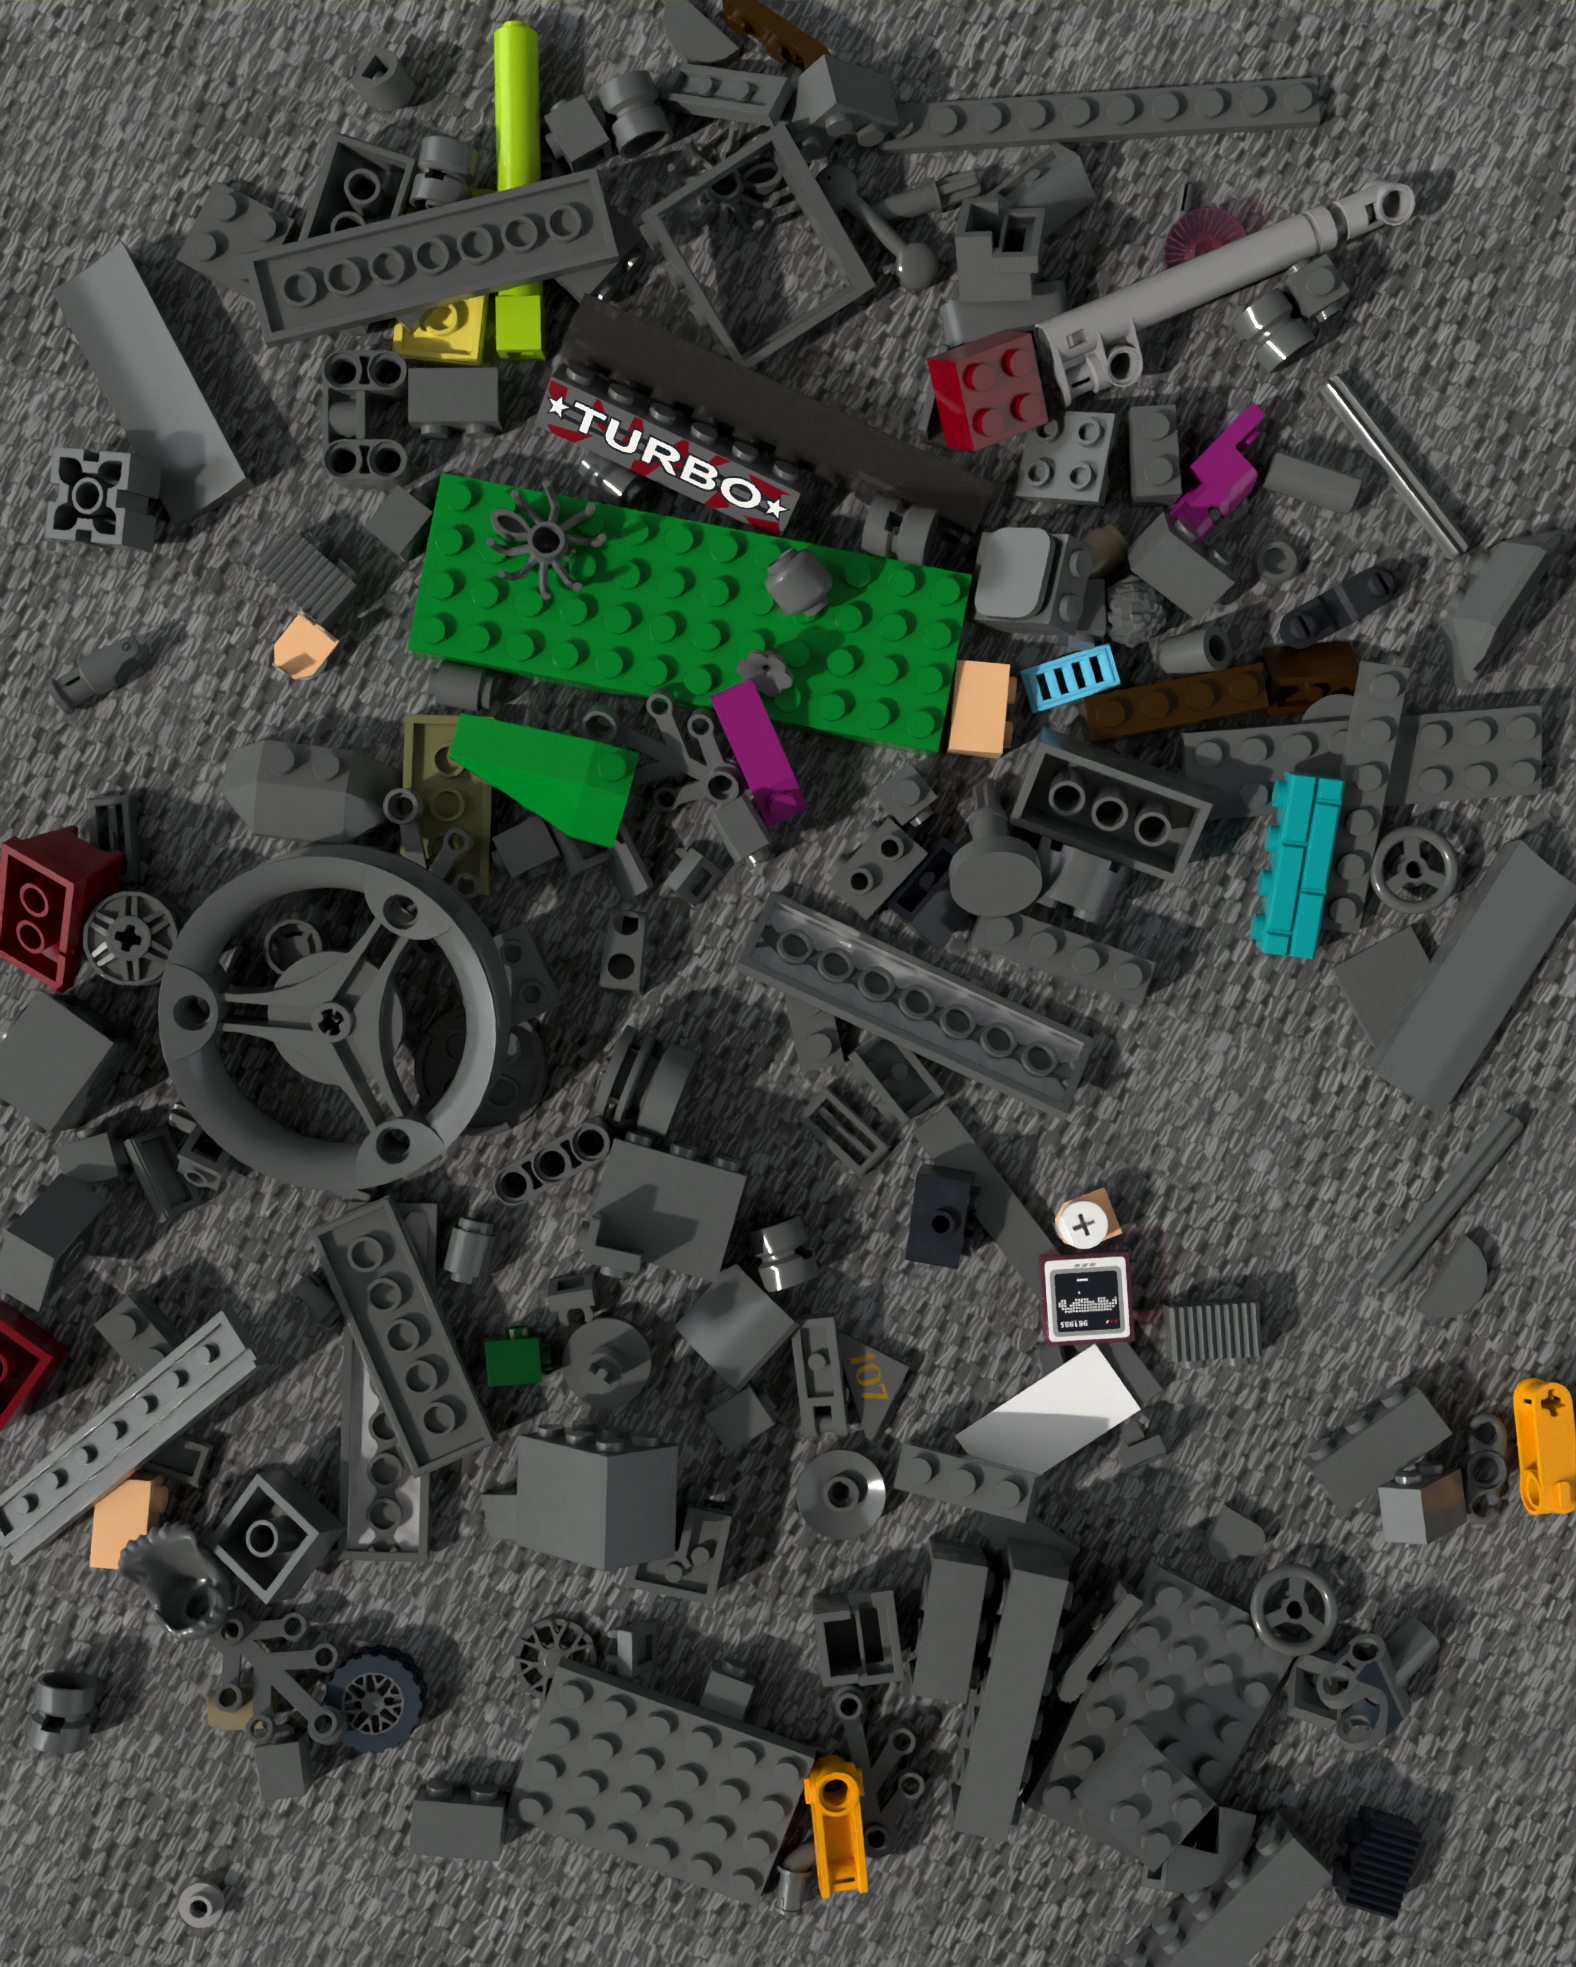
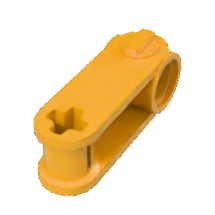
[1513,1377,1576,1515]
[804,1755,868,1899]

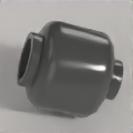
[765,547,832,618]

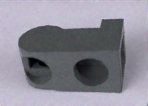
[599,908,648,996]

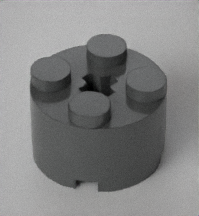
[1034,836,1127,924]

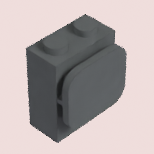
[964,527,1095,636]

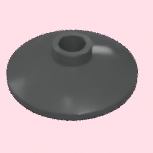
[796,1449,886,1540]

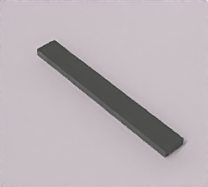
[911,1105,1163,1407]

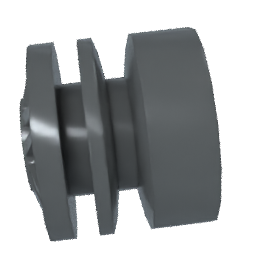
[83,891,191,986]
[593,1025,699,1140]

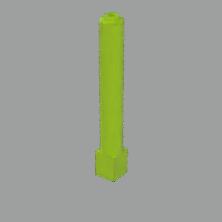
[494,20,546,362]

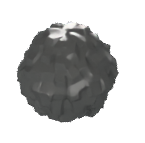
[1104,575,1167,648]

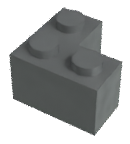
[770,54,900,163]

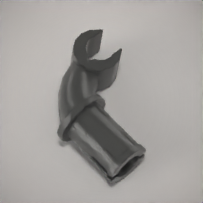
[774,1839,816,1917]

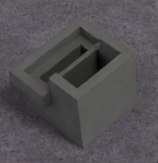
[955,197,1046,302]
[813,1586,905,1687]

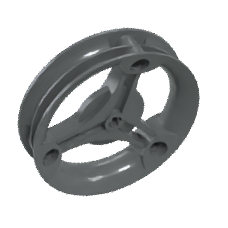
[158,844,512,1191]

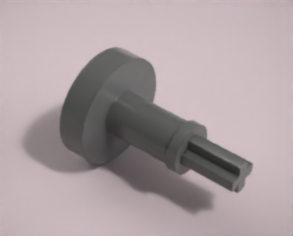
[949,781,1043,917]
[562,1316,653,1408]

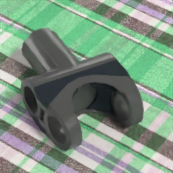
[1316,1618,1440,1752]

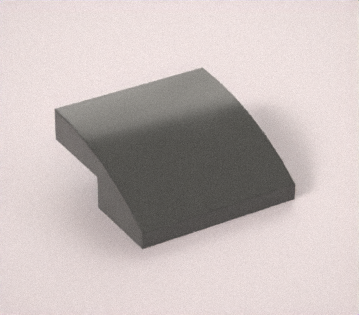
[674,1260,799,1392]

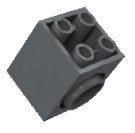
[0,990,140,1134]

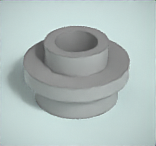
[179,1880,225,1928]

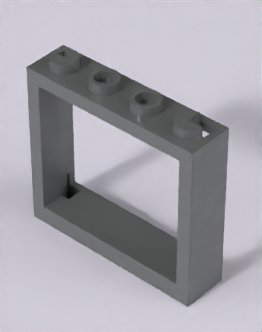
[639,122,876,374]

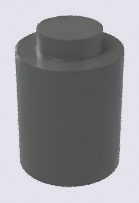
[1159,626,1232,680]

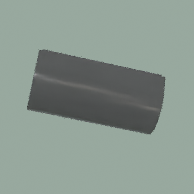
[1261,451,1363,515]

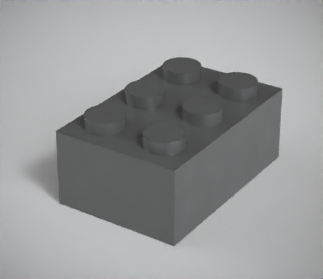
[907,1537,994,1704]

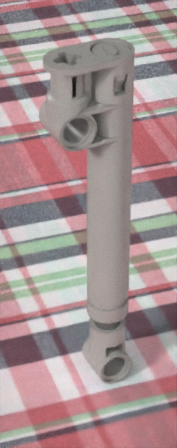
[1034,178,1415,409]

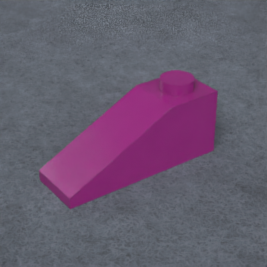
[709,678,808,828]

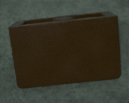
[1261,641,1359,716]

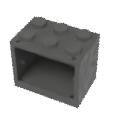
[590,1128,749,1283]
[516,1419,678,1571]

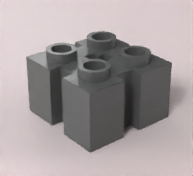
[45,447,162,553]

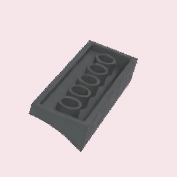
[51,240,256,528]
[1363,840,1576,1115]

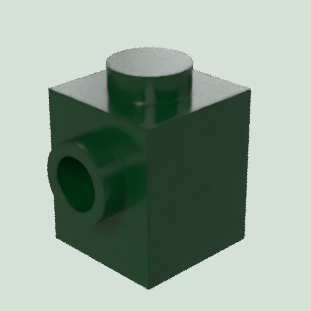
[485,1325,554,1387]

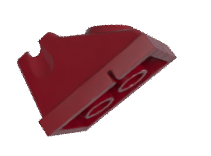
[0,825,124,993]

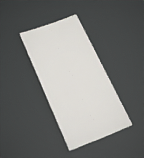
[955,1344,1141,1474]

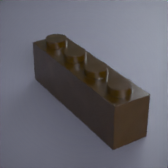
[1077,662,1269,746]

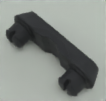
[1279,566,1397,649]

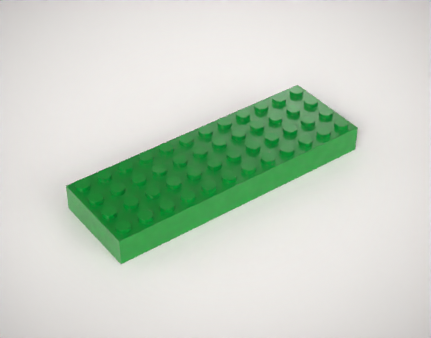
[407,472,972,758]

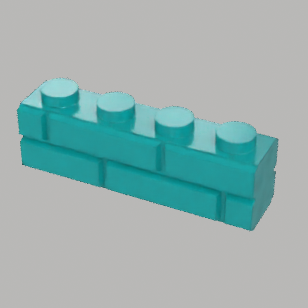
[1250,770,1346,959]

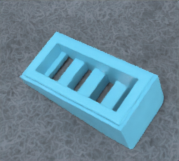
[1019,643,1121,715]

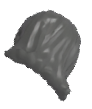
[117,1520,232,1641]

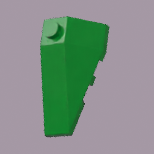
[449,713,640,849]

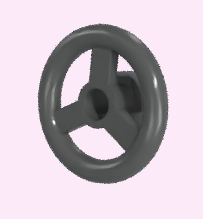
[1370,825,1459,914]
[1250,1563,1339,1657]

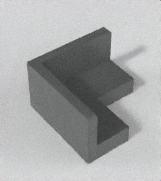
[625,1503,733,1605]

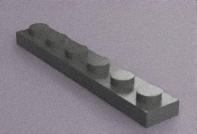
[1320,660,1410,934]

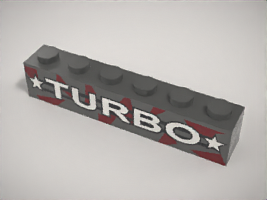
[534,363,808,538]

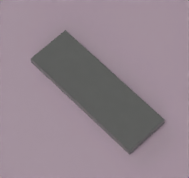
[307,1194,499,1479]

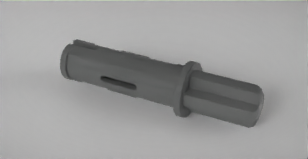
[849,170,981,237]

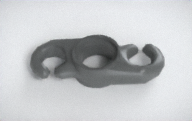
[1461,1413,1507,1525]

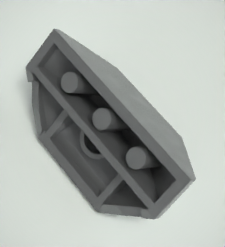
[1440,529,1571,690]
[221,739,403,845]

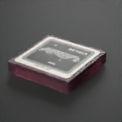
[1038,1250,1135,1347]

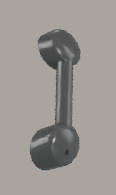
[815,164,939,292]

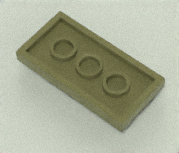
[400,714,497,896]

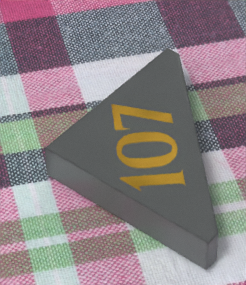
[838,1329,910,1441]

